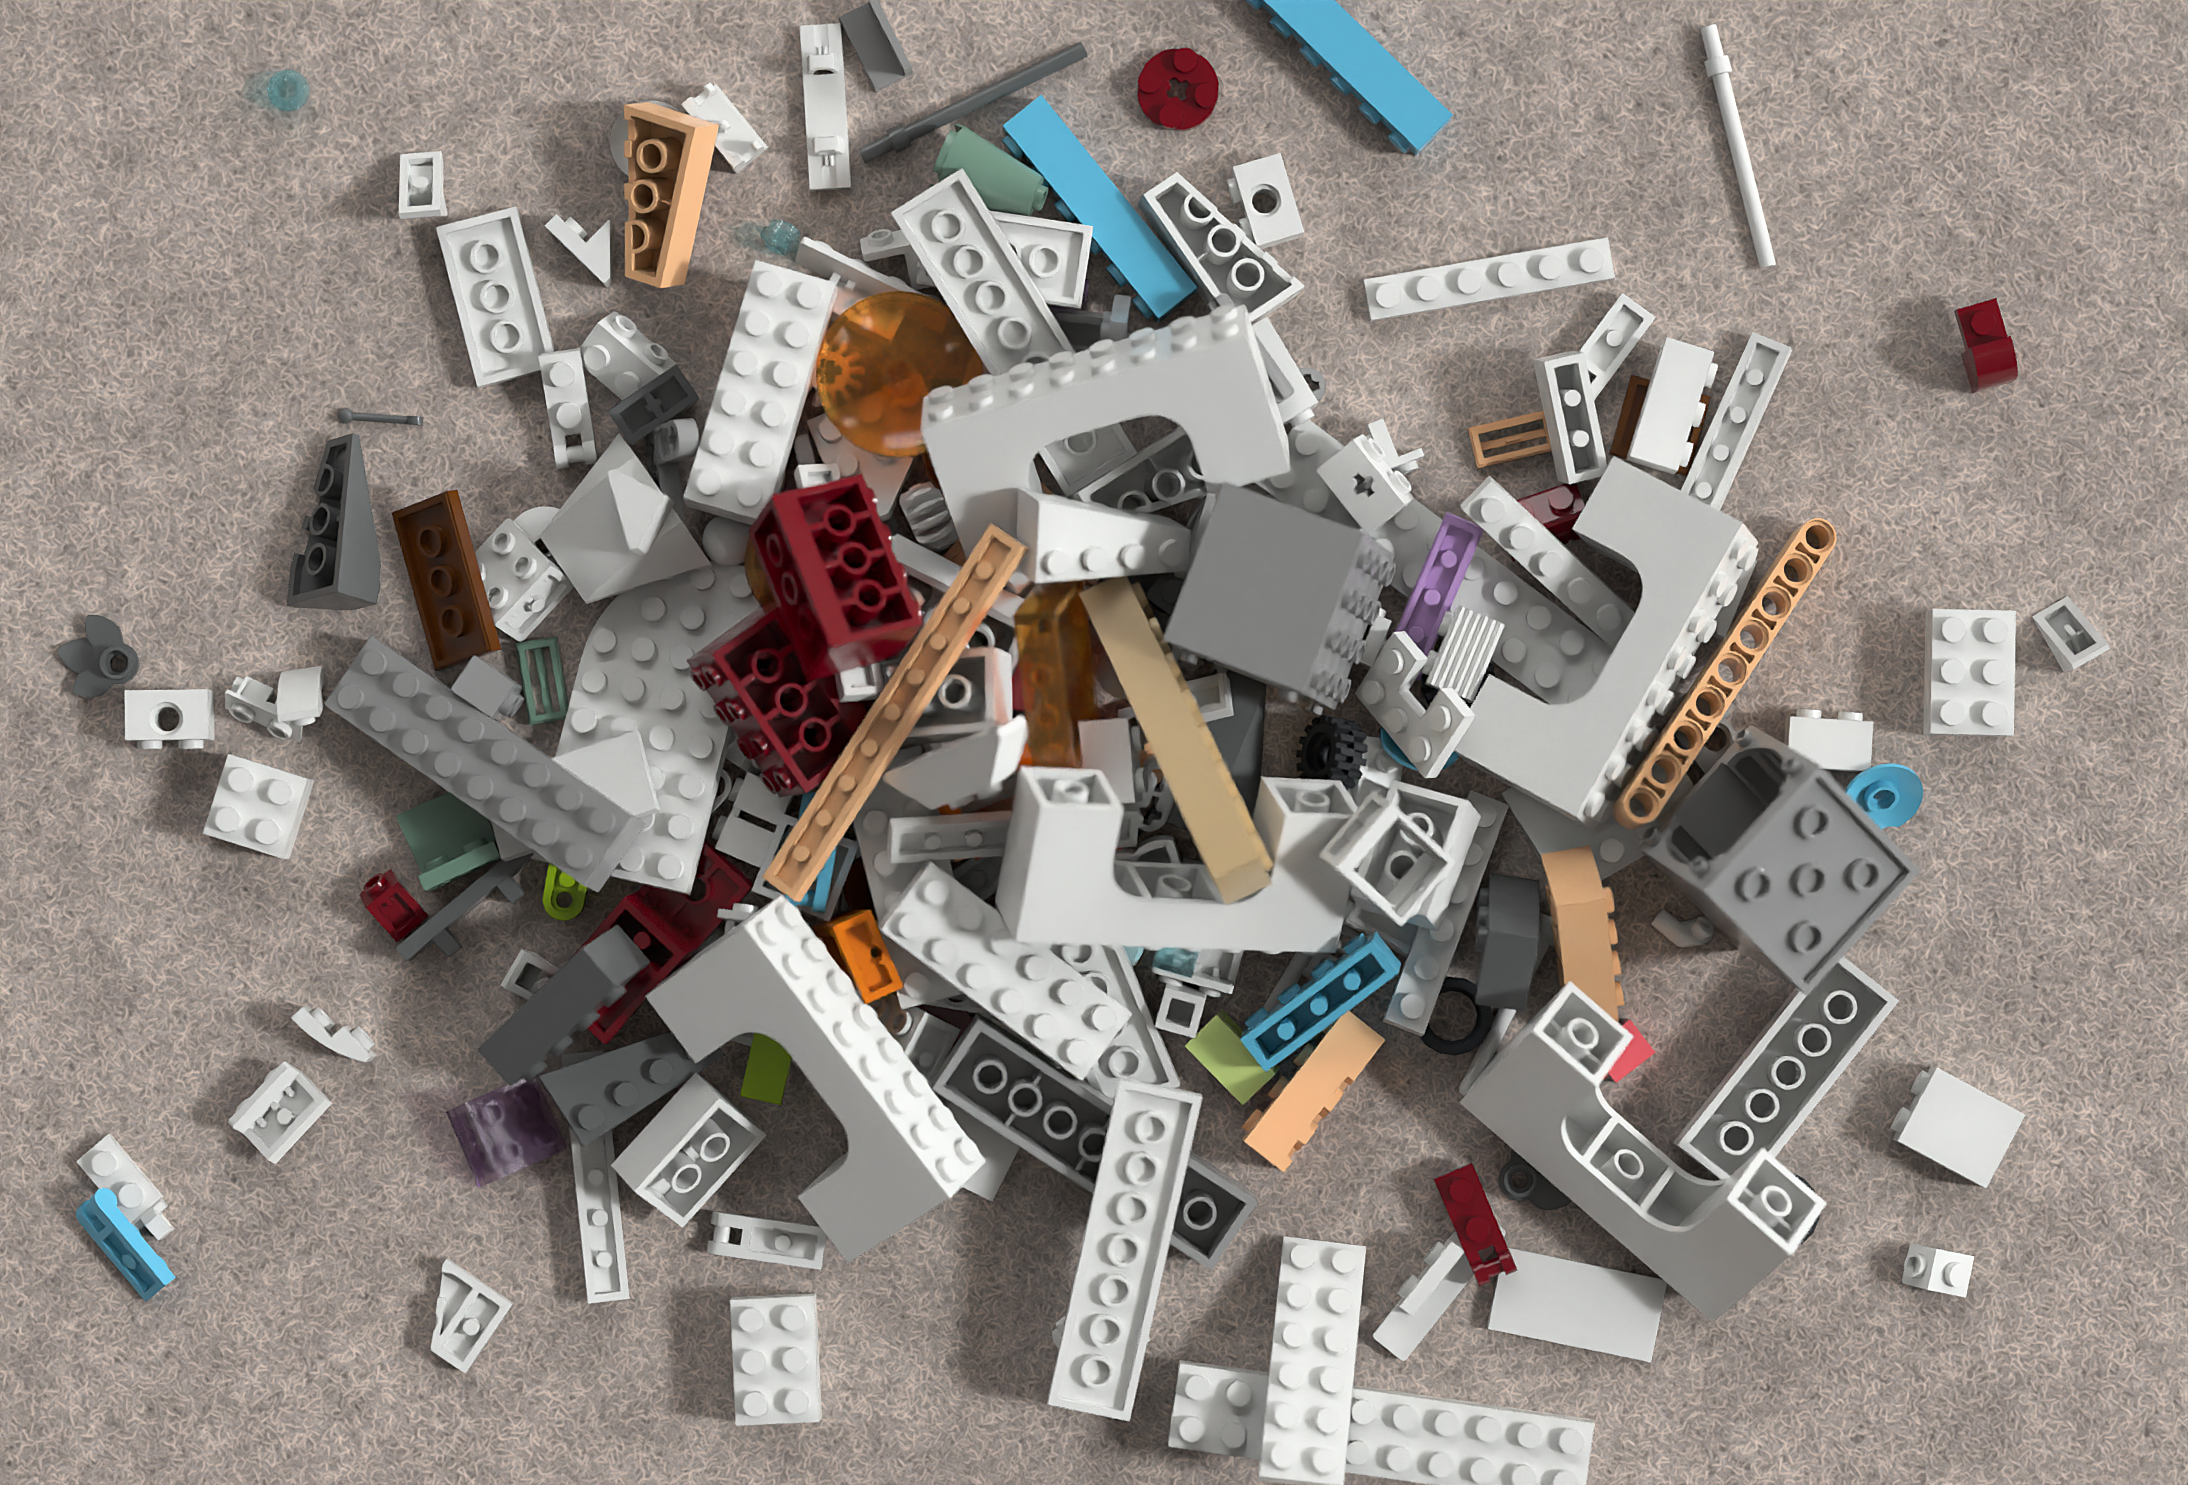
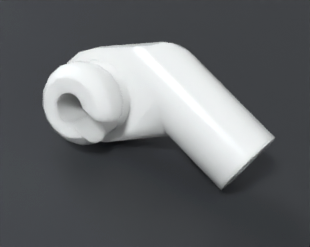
[1651,908,1715,948]

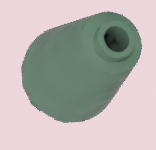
[929,123,1048,216]

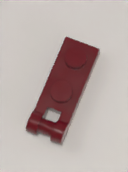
[1433,1163,1518,1287]

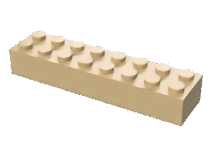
[1079,576,1274,905]

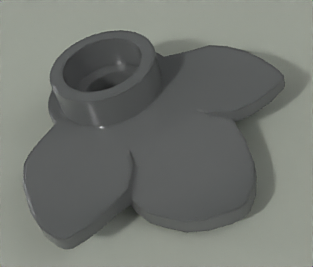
[58,615,140,698]
[1498,1149,1572,1210]

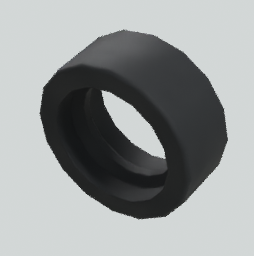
[1419,977,1493,1056]

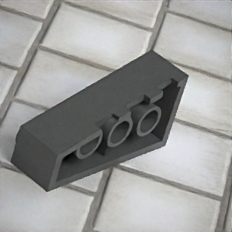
[477,924,650,1087]
[537,1031,725,1146]

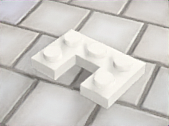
[1355,631,1476,778]

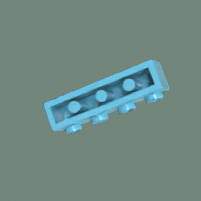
[1240,931,1401,1072]

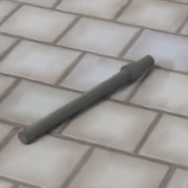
[858,42,1088,163]

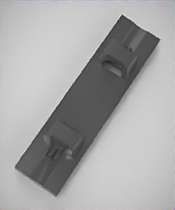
[395,853,534,961]

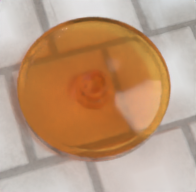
[816,291,983,459]

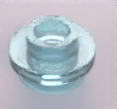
[267,70,310,111]
[760,219,801,256]

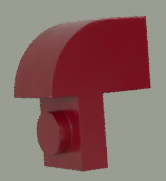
[1954,298,2018,393]

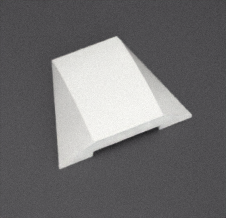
[539,434,712,604]

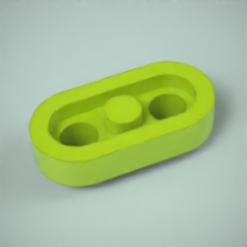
[543,864,588,921]

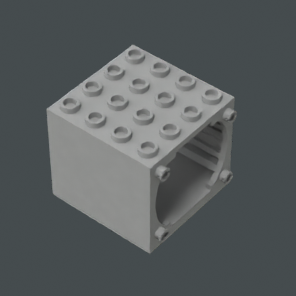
[1163,481,1396,716]
[1638,725,1921,996]

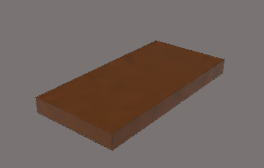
[391,490,502,672]

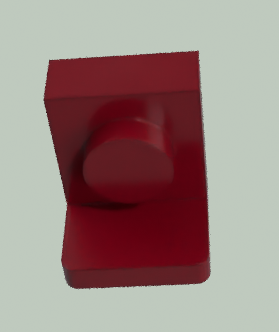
[359,869,429,942]

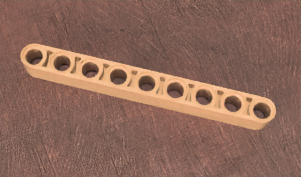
[1613,518,1836,829]

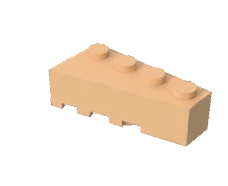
[1241,1011,1385,1173]

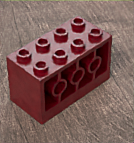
[748,474,923,681]
[686,601,868,797]

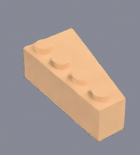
[624,102,719,288]
[1541,845,1624,1023]

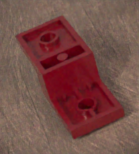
[566,839,754,1045]

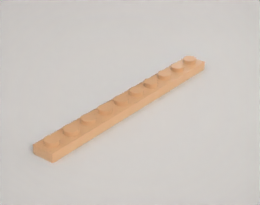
[762,524,1029,902]

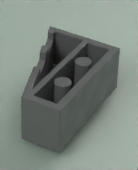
[1475,873,1539,1012]

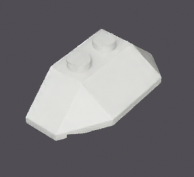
[882,715,1029,810]

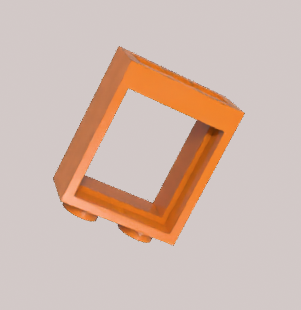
[812,910,904,1004]

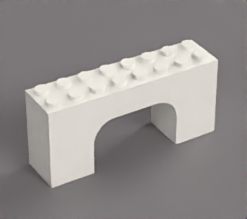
[921,305,1290,560]
[1454,456,1758,832]
[995,767,1358,956]
[645,894,986,1263]
[1459,981,1826,1322]

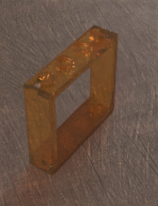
[1013,579,1100,769]

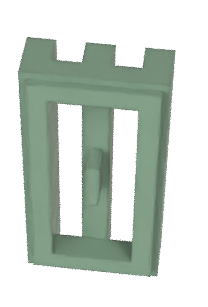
[515,636,569,725]

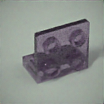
[446,1077,566,1188]

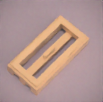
[1468,411,1552,469]

